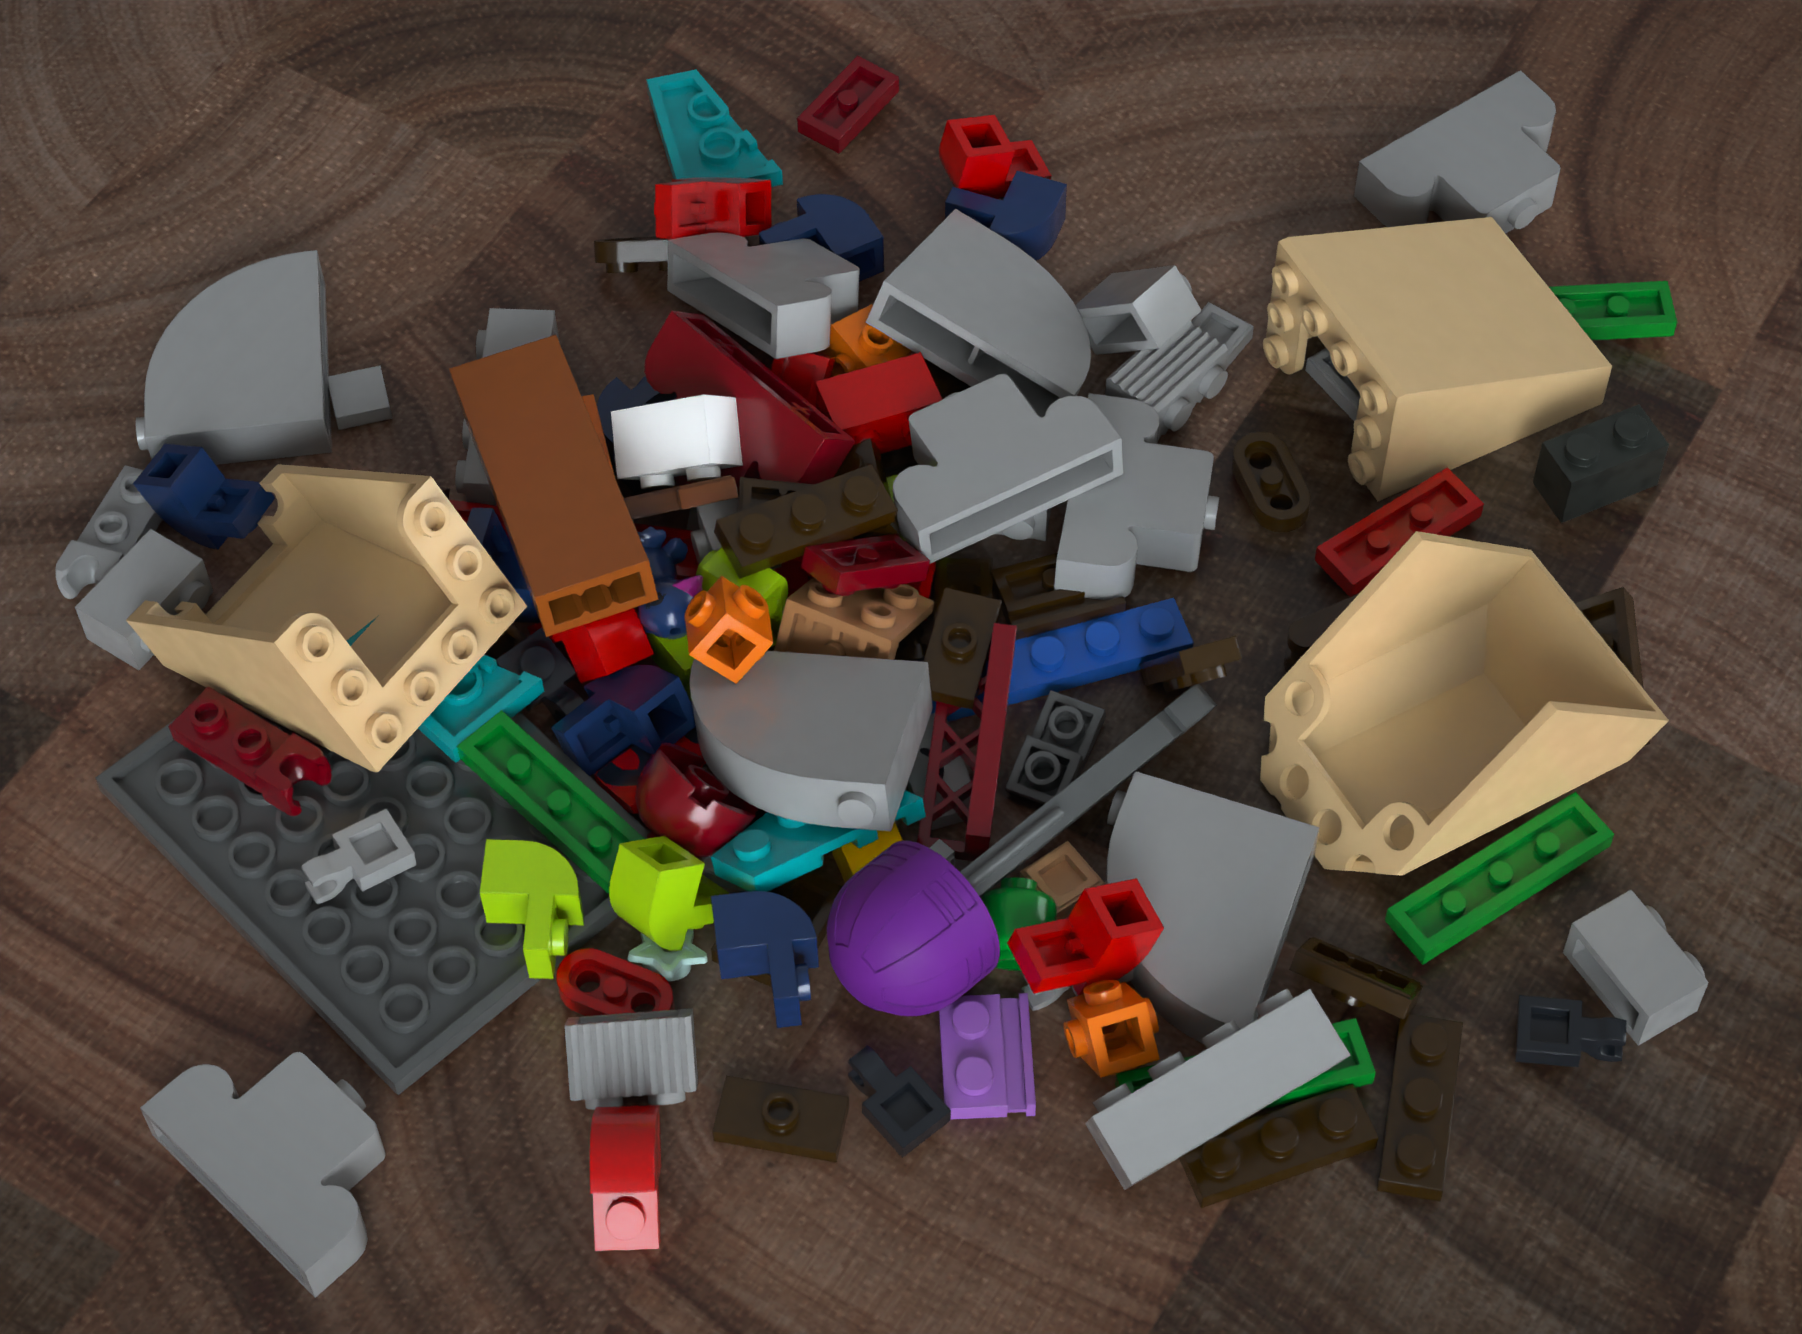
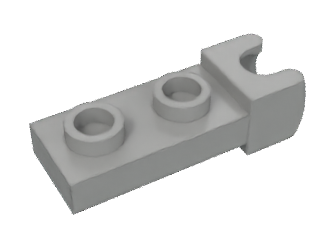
[55,465,163,599]

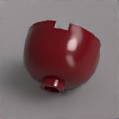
[635,742,758,857]

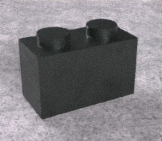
[1532,404,1669,523]

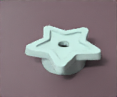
[628,929,708,981]

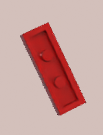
[1315,467,1484,597]

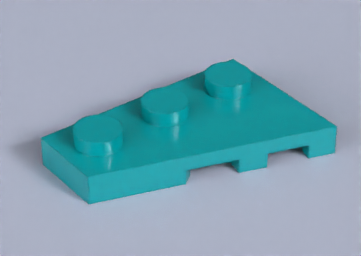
[646,69,783,187]
[346,616,545,763]
[711,790,926,892]

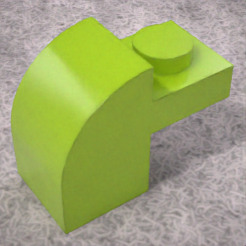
[609,836,730,951]
[480,839,584,979]

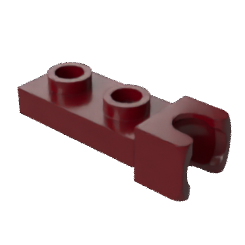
[168,686,332,816]

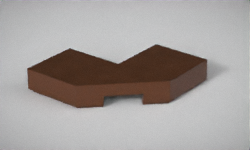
[623,475,739,520]

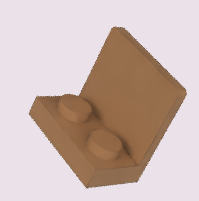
[774,577,934,660]

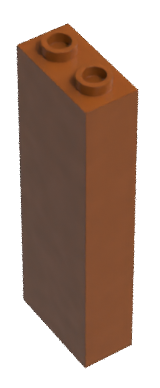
[449,334,659,637]

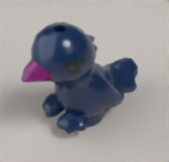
[637,526,703,639]

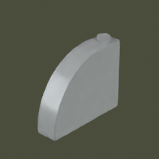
[866,209,1091,417]
[136,250,332,465]
[690,651,933,832]
[1105,771,1319,1044]

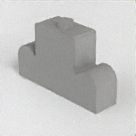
[1354,70,1561,234]
[667,233,860,359]
[892,374,1124,564]
[1054,393,1219,600]
[140,1052,386,1298]

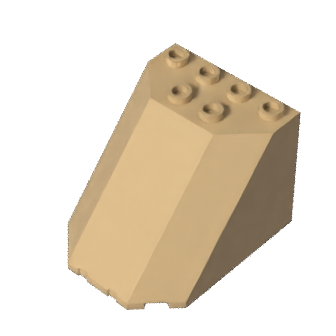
[1260,531,1669,875]

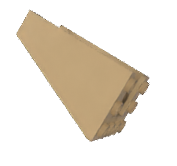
[1263,217,1612,501]
[126,464,527,772]

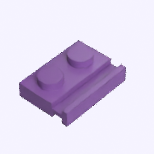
[939,993,1036,1119]

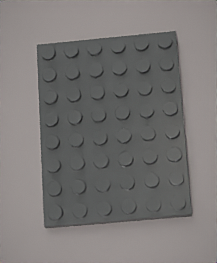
[95,702,649,1095]

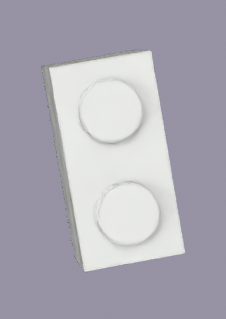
[611,394,743,490]

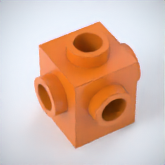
[818,304,912,377]
[684,576,773,684]
[1064,980,1160,1078]

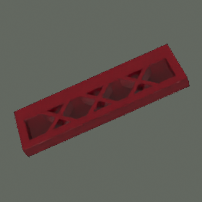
[917,623,1017,861]

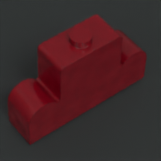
[644,311,855,491]

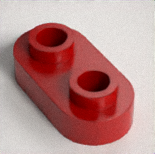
[556,948,675,1016]

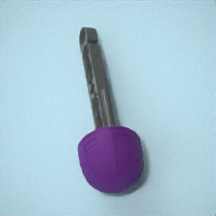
[827,684,1217,1017]

